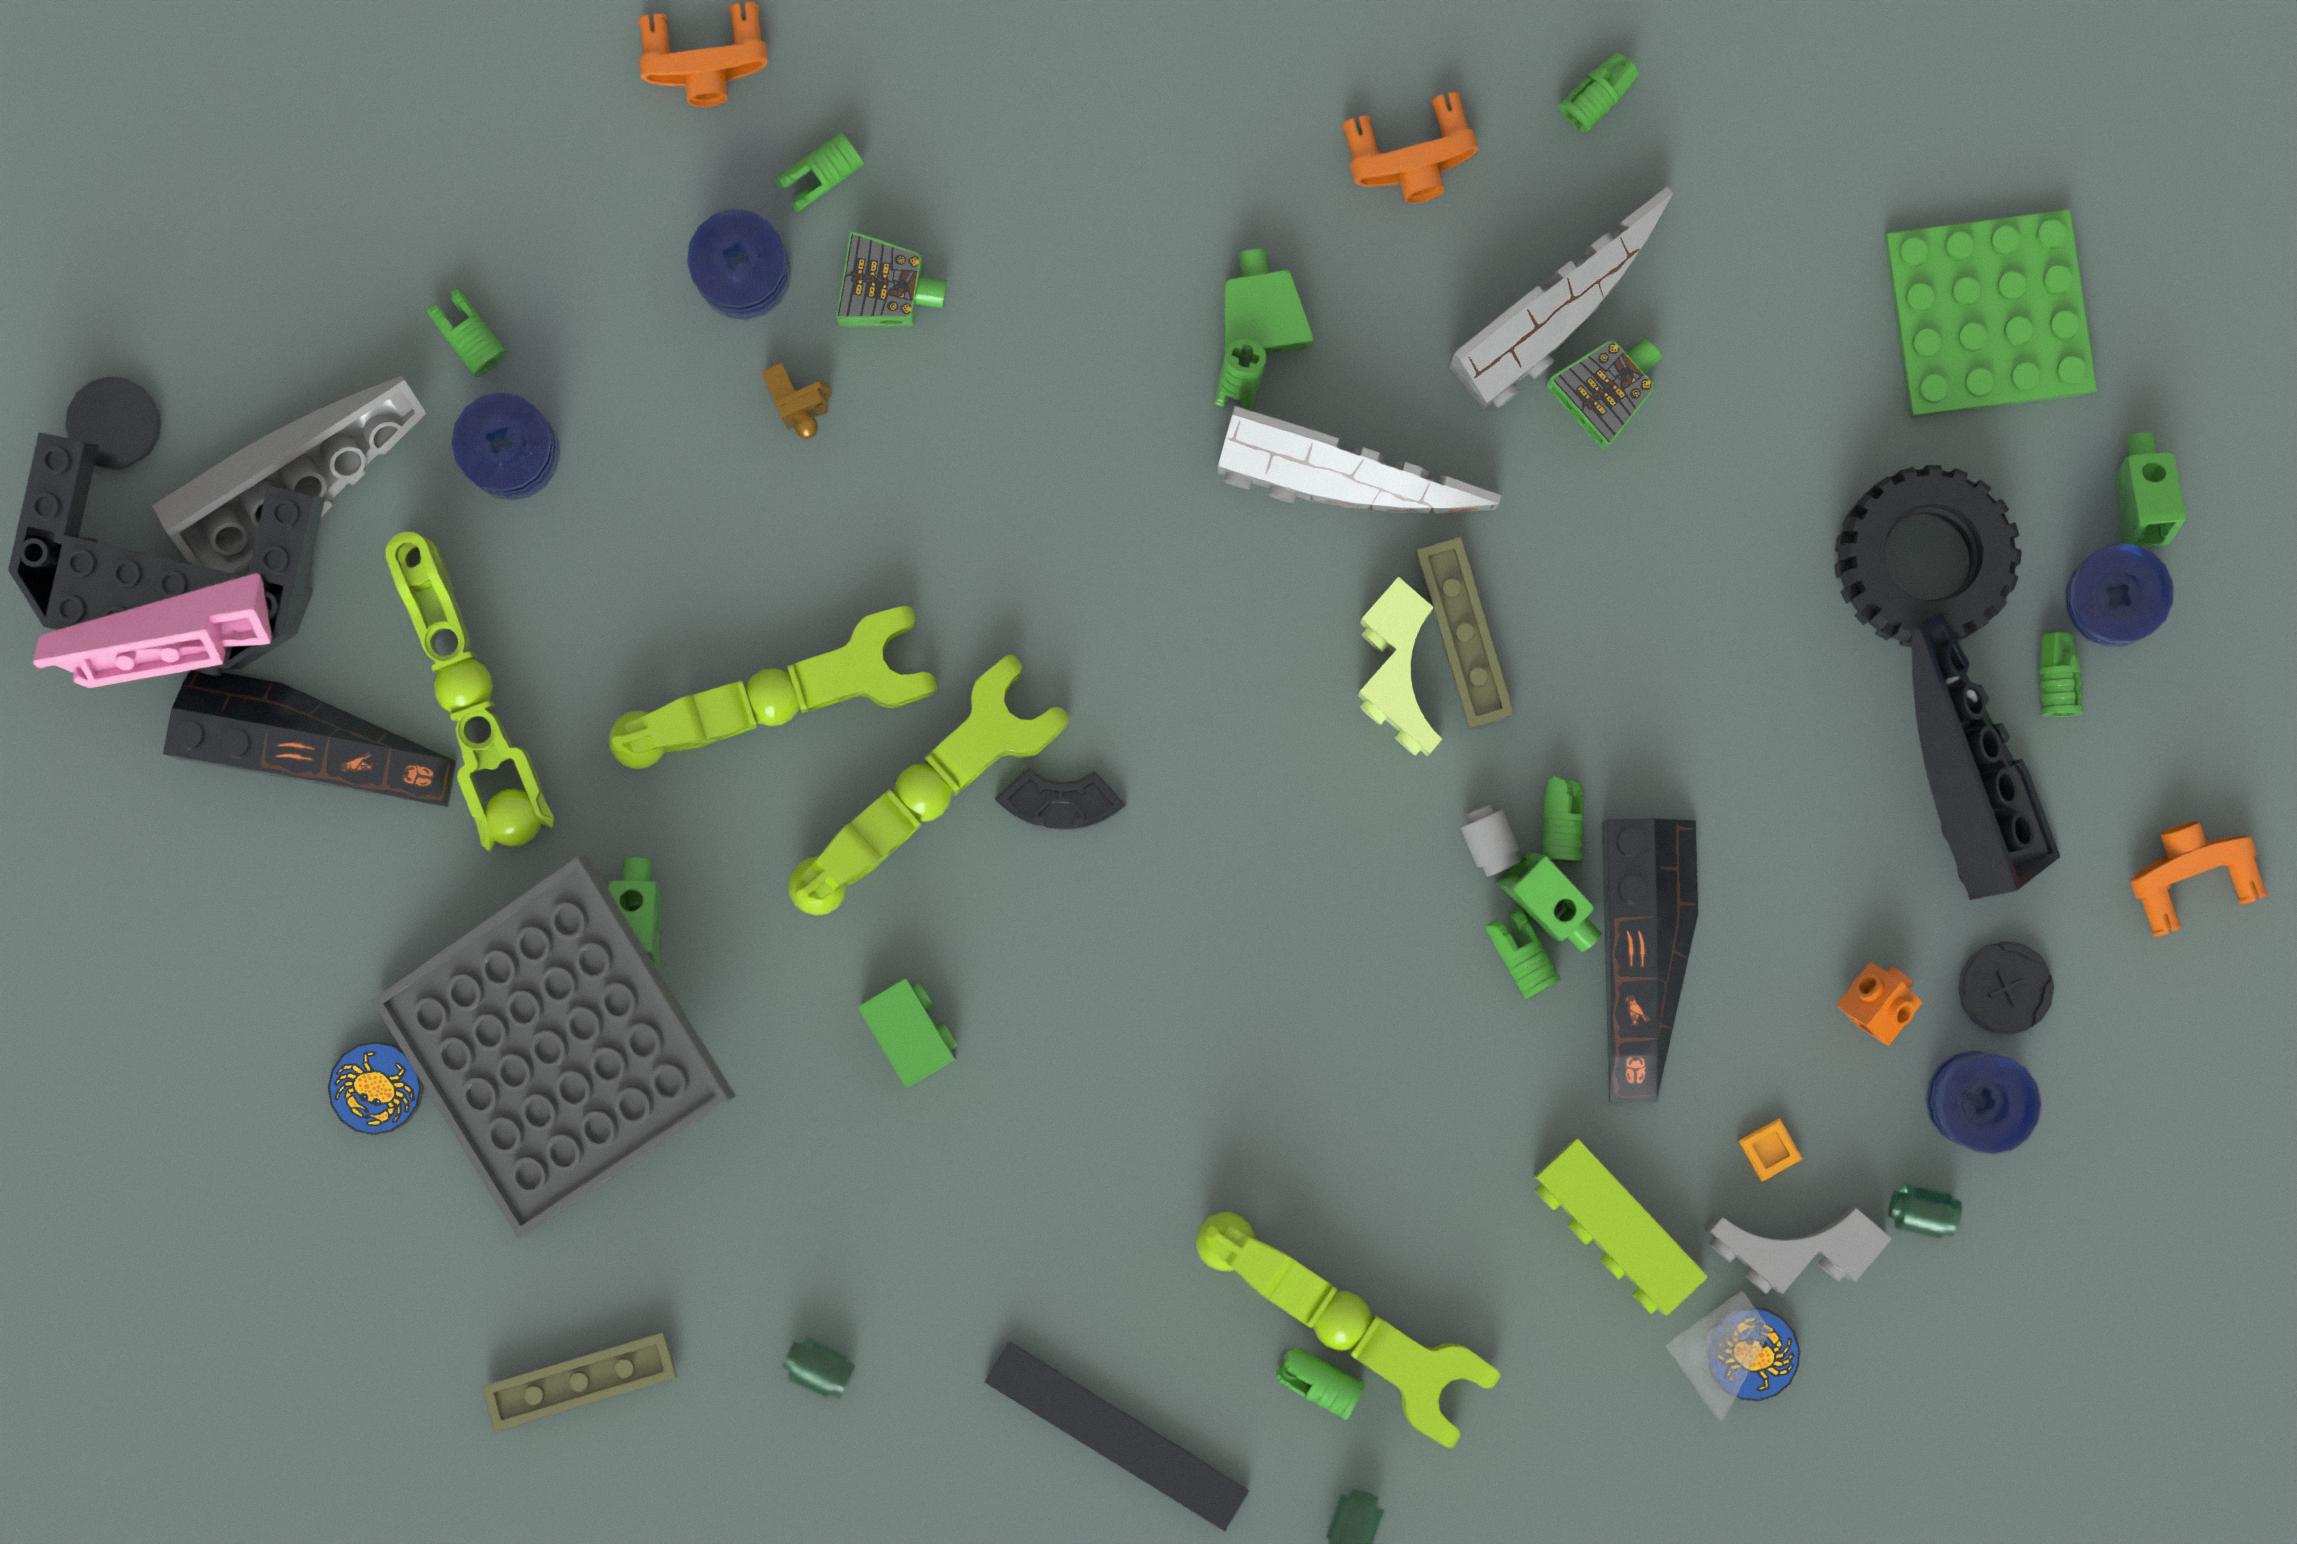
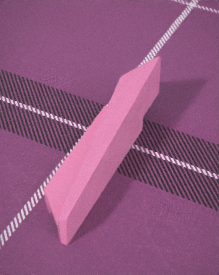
[33,573,272,688]

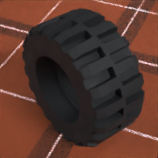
[1834,465,2021,648]

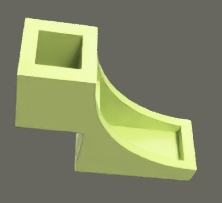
[1358,577,1442,757]

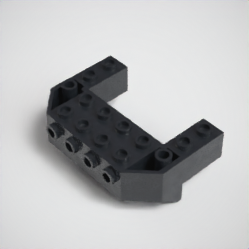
[8,432,325,676]

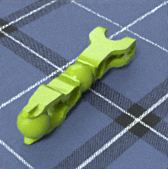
[385,531,555,852]
[608,606,939,769]
[787,654,1071,916]
[1196,1212,1501,1448]

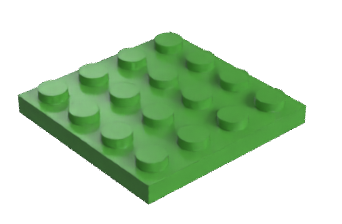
[1884,209,2097,418]

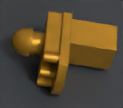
[761,362,832,439]

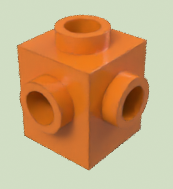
[1836,961,1923,1047]

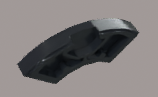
[995,768,1126,830]

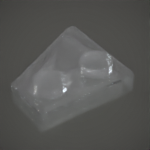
[1665,1291,1771,1421]

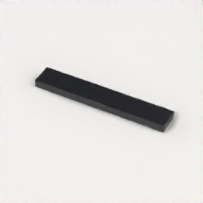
[985,1341,1249,1531]

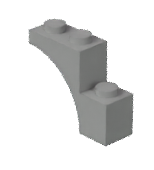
[1705,1207,1892,1294]

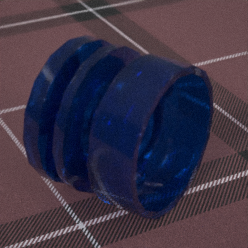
[687,209,791,320]
[451,392,560,501]
[2065,544,2173,647]
[1925,1050,2042,1154]

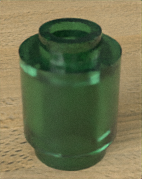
[1888,1183,1962,1239]
[782,1337,856,1399]
[1326,1488,1385,1544]

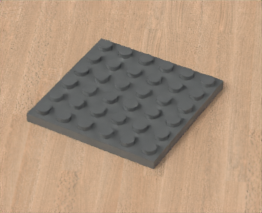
[371,854,736,1239]

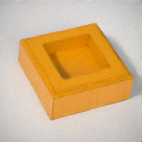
[1737,1118,1803,1182]

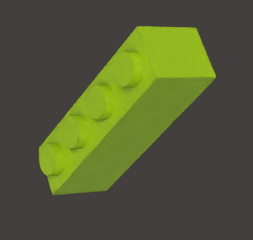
[1533,1138,1708,1316]

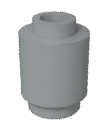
[1460,804,1521,877]

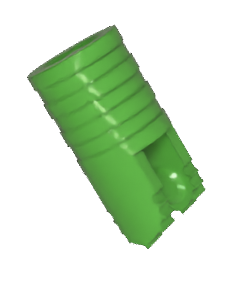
[773,131,865,213]
[425,286,507,377]
[1214,339,1266,411]
[1541,775,1585,862]
[1486,908,1562,1000]
[1275,1347,1366,1420]

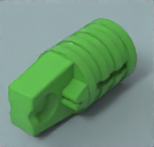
[1558,53,1639,134]
[2039,632,2084,717]

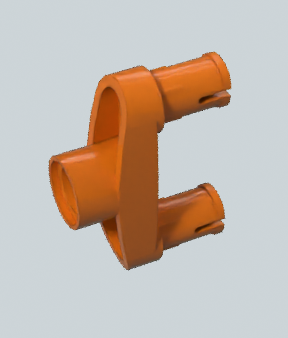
[638,2,768,107]
[1342,92,1479,203]
[2129,820,2268,937]

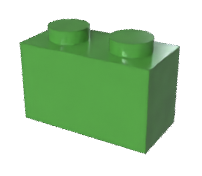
[858,978,958,1088]

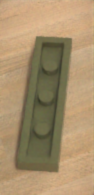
[1416,537,1514,729]
[482,1331,678,1432]

